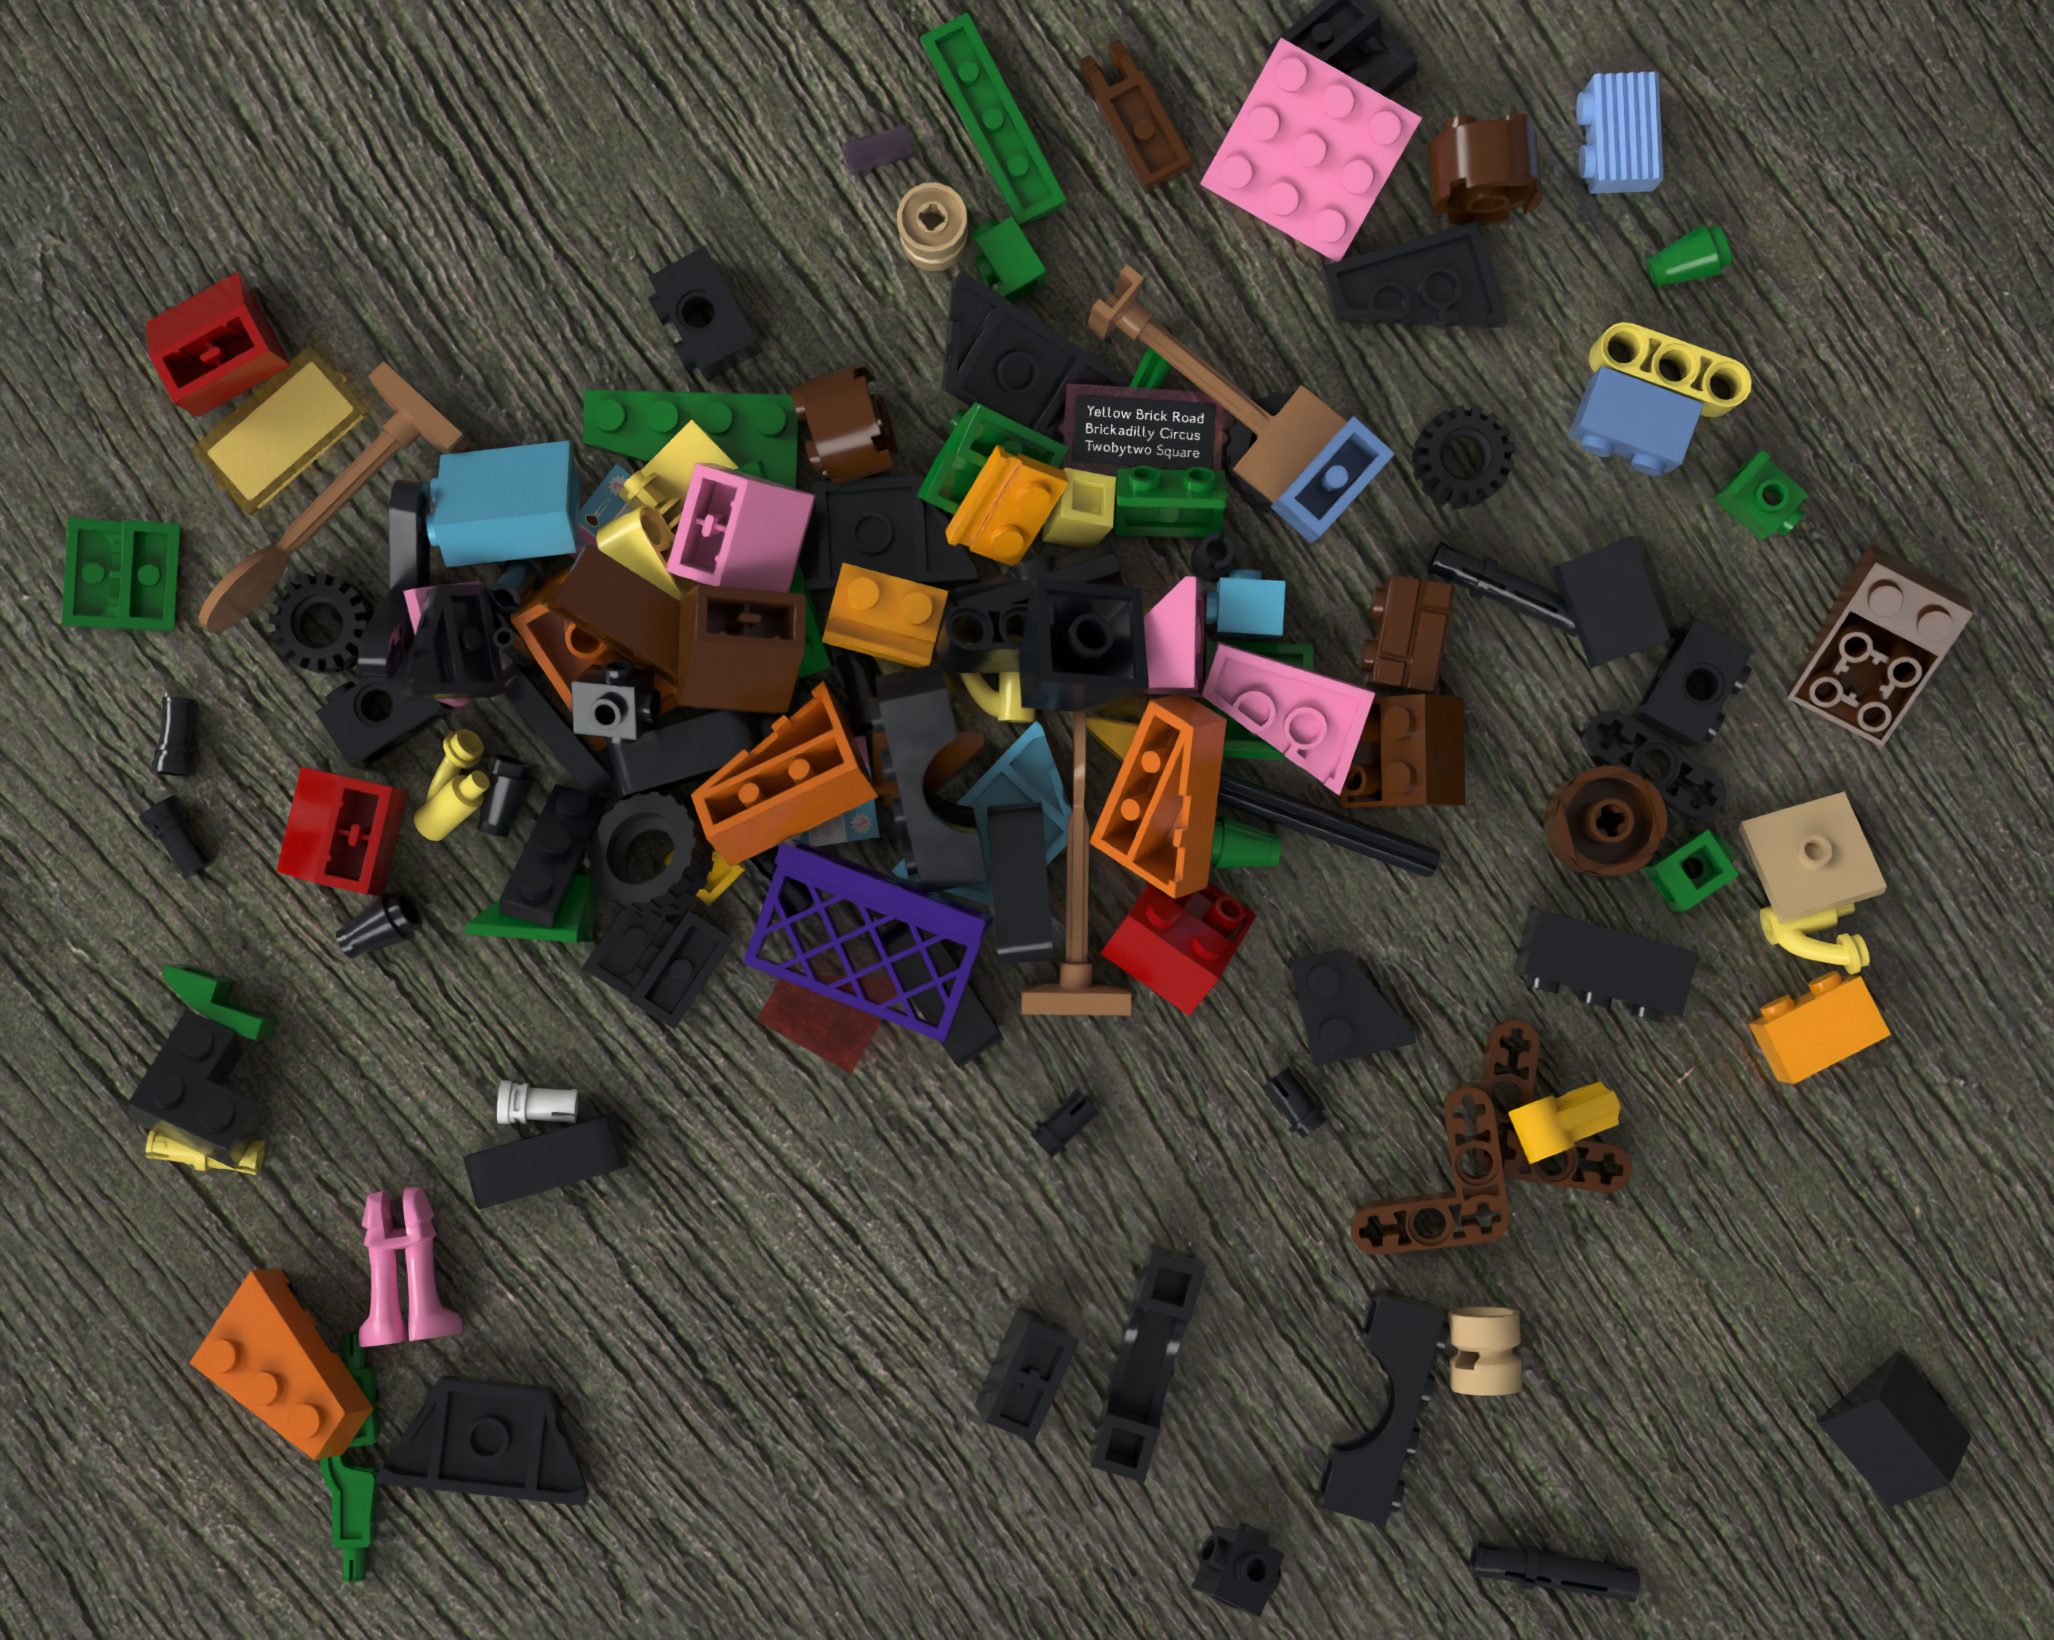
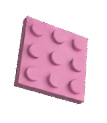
[1200,38,1422,262]

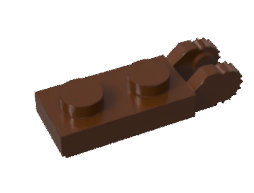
[1078,39,1193,194]

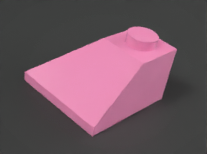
[1144,577,1206,697]

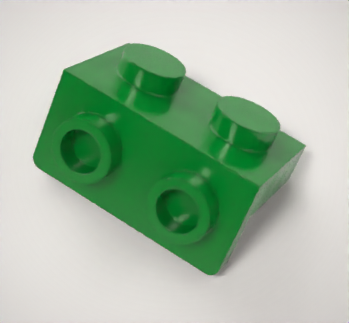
[1114,465,1228,538]

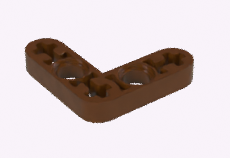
[1471,1019,1632,1193]
[1351,1082,1510,1255]

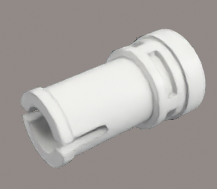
[497,1080,579,1124]

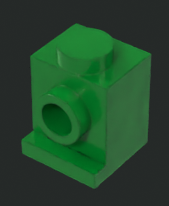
[970,216,1046,304]
[1712,450,1808,541]
[1641,830,1739,912]

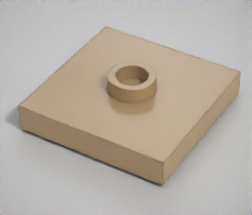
[1739,791,1887,925]

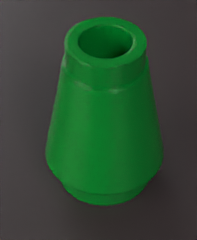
[1646,224,1732,288]
[1210,815,1282,869]

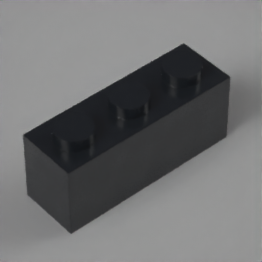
[1513,910,1699,1023]

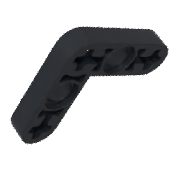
[358,479,430,679]

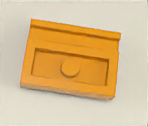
[945,445,1069,566]
[822,563,948,668]

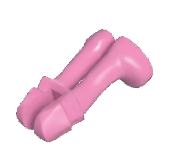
[359,1187,463,1347]

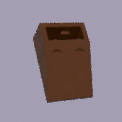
[1787,544,1974,748]

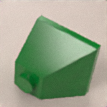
[465,865,599,942]

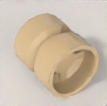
[897,182,969,271]
[1448,1307,1522,1396]

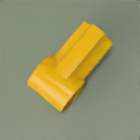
[1508,1081,1621,1164]

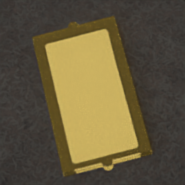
[191,345,370,516]

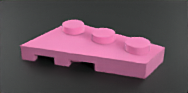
[1201,641,1375,796]

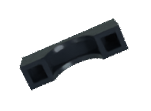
[868,663,988,894]
[1089,1244,1206,1483]
[1316,1287,1449,1527]

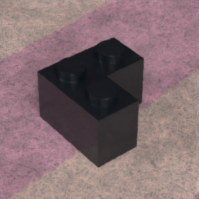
[127,1009,264,1170]

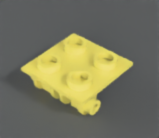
[618,419,739,537]

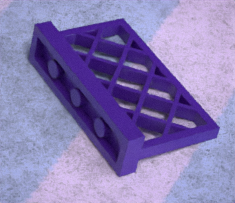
[742,839,995,1042]

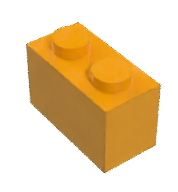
[1748,971,1891,1084]

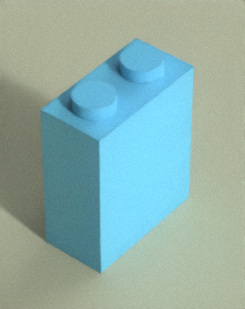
[426,440,581,567]

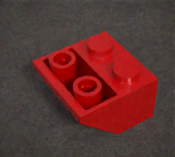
[146,271,291,417]
[276,767,408,895]
[1100,881,1257,1016]

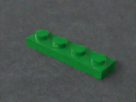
[920,12,1067,229]

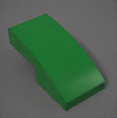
[162,964,278,1041]

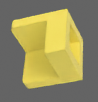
[1042,468,1116,549]

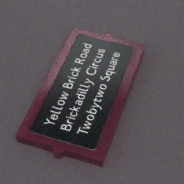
[1058,383,1228,477]

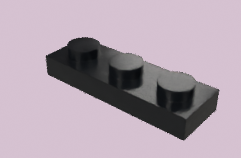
[499,784,607,929]

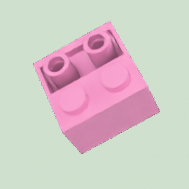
[666,463,816,593]

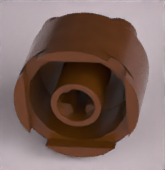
[1428,113,1543,226]
[791,362,899,486]
[1544,765,1667,877]

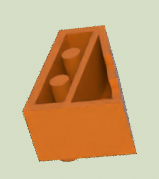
[691,681,878,867]
[1089,693,1227,899]
[189,1269,374,1460]

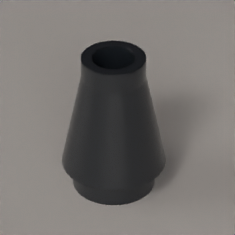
[477,754,535,837]
[336,891,422,959]

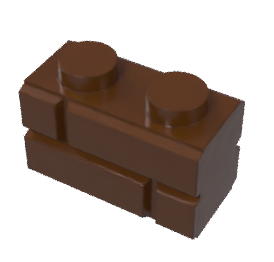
[1359,575,1455,695]

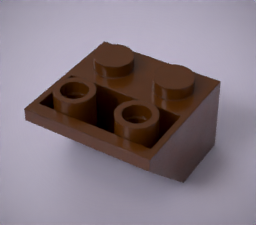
[677,584,806,714]
[1339,694,1465,808]

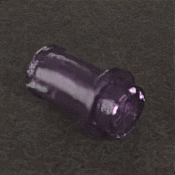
[842,124,914,177]

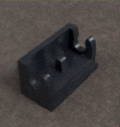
[974,1306,1079,1442]

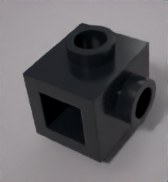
[571,660,661,744]
[1191,1522,1285,1617]

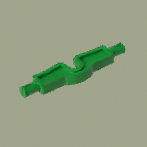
[320,1331,380,1582]

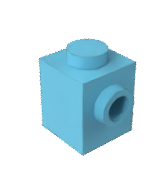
[1205,569,1285,641]

